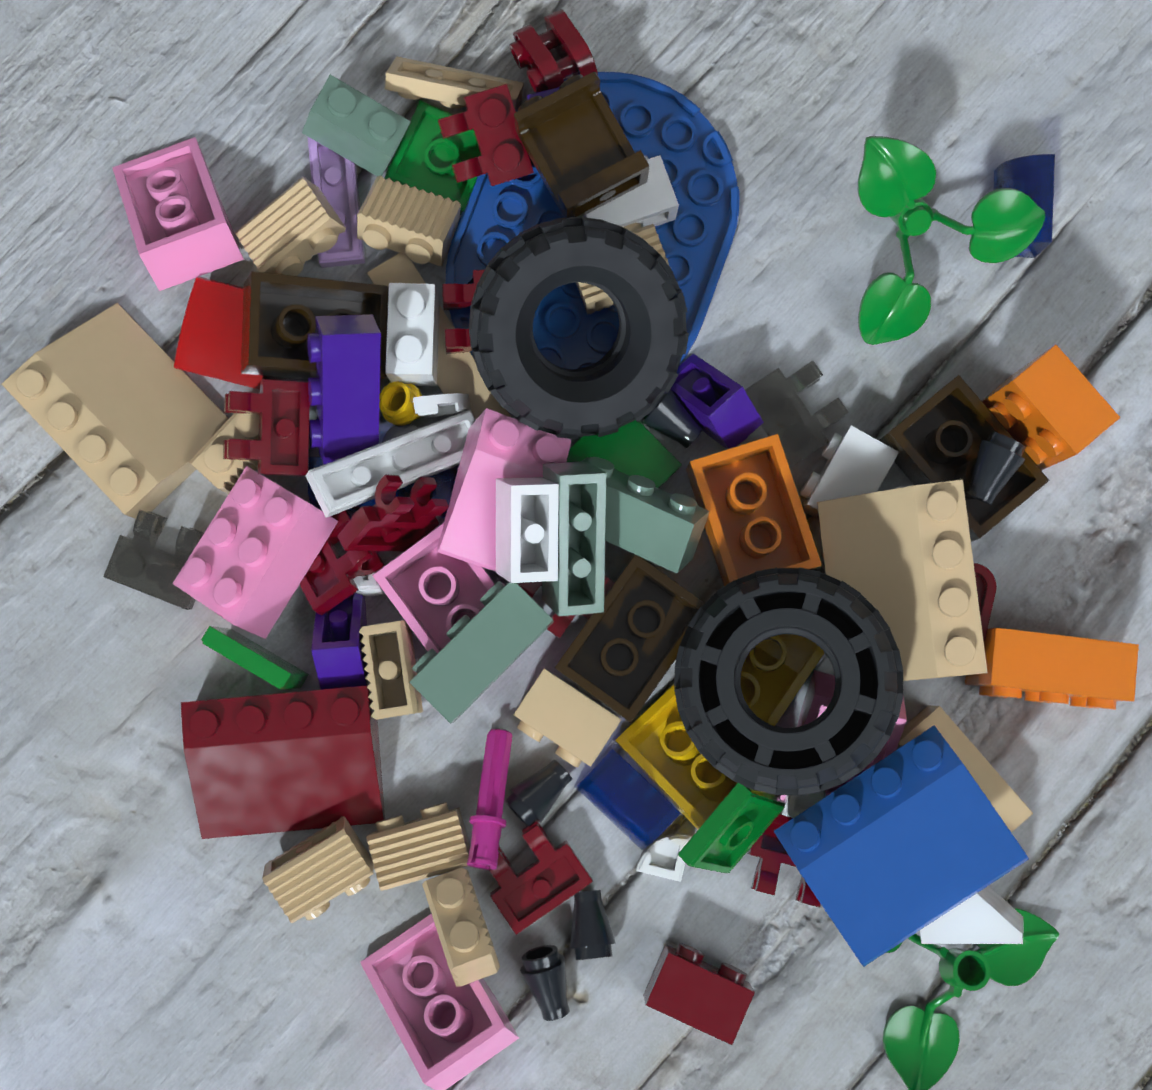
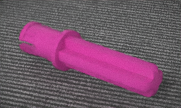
[467,729,513,870]

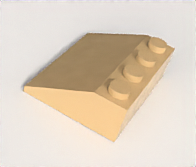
[1,303,229,521]
[817,480,988,681]

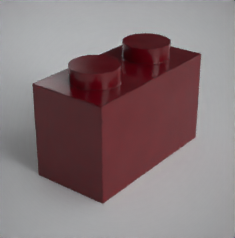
[643,943,755,1045]

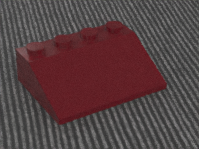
[181,686,385,839]

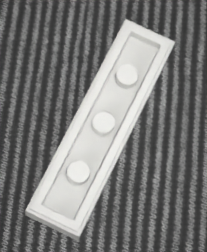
[306,409,476,518]

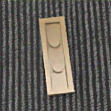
[385,56,524,111]

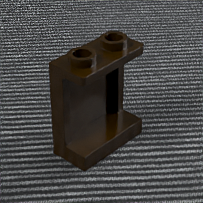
[514,72,650,218]

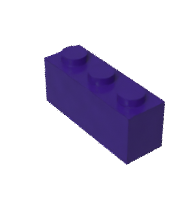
[308,314,381,464]

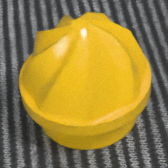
[379,381,422,426]

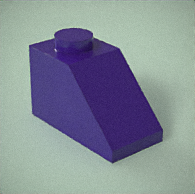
[671,353,764,449]
[311,591,368,690]

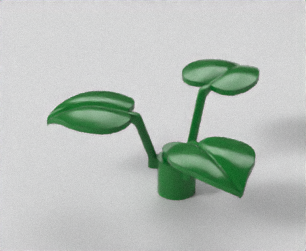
[857,136,1045,345]
[883,908,1059,1090]

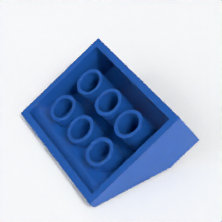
[774,725,1029,967]

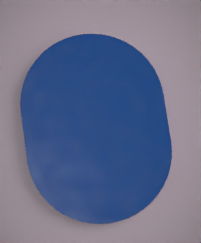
[445,72,739,369]

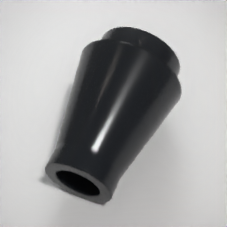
[641,389,703,449]
[966,431,1026,505]
[504,760,572,828]
[570,890,616,960]
[520,945,570,1021]

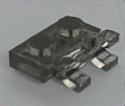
[745,361,849,468]
[103,510,205,610]

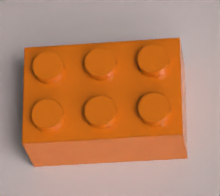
[981,344,1121,471]
[686,434,822,586]
[965,628,1139,710]

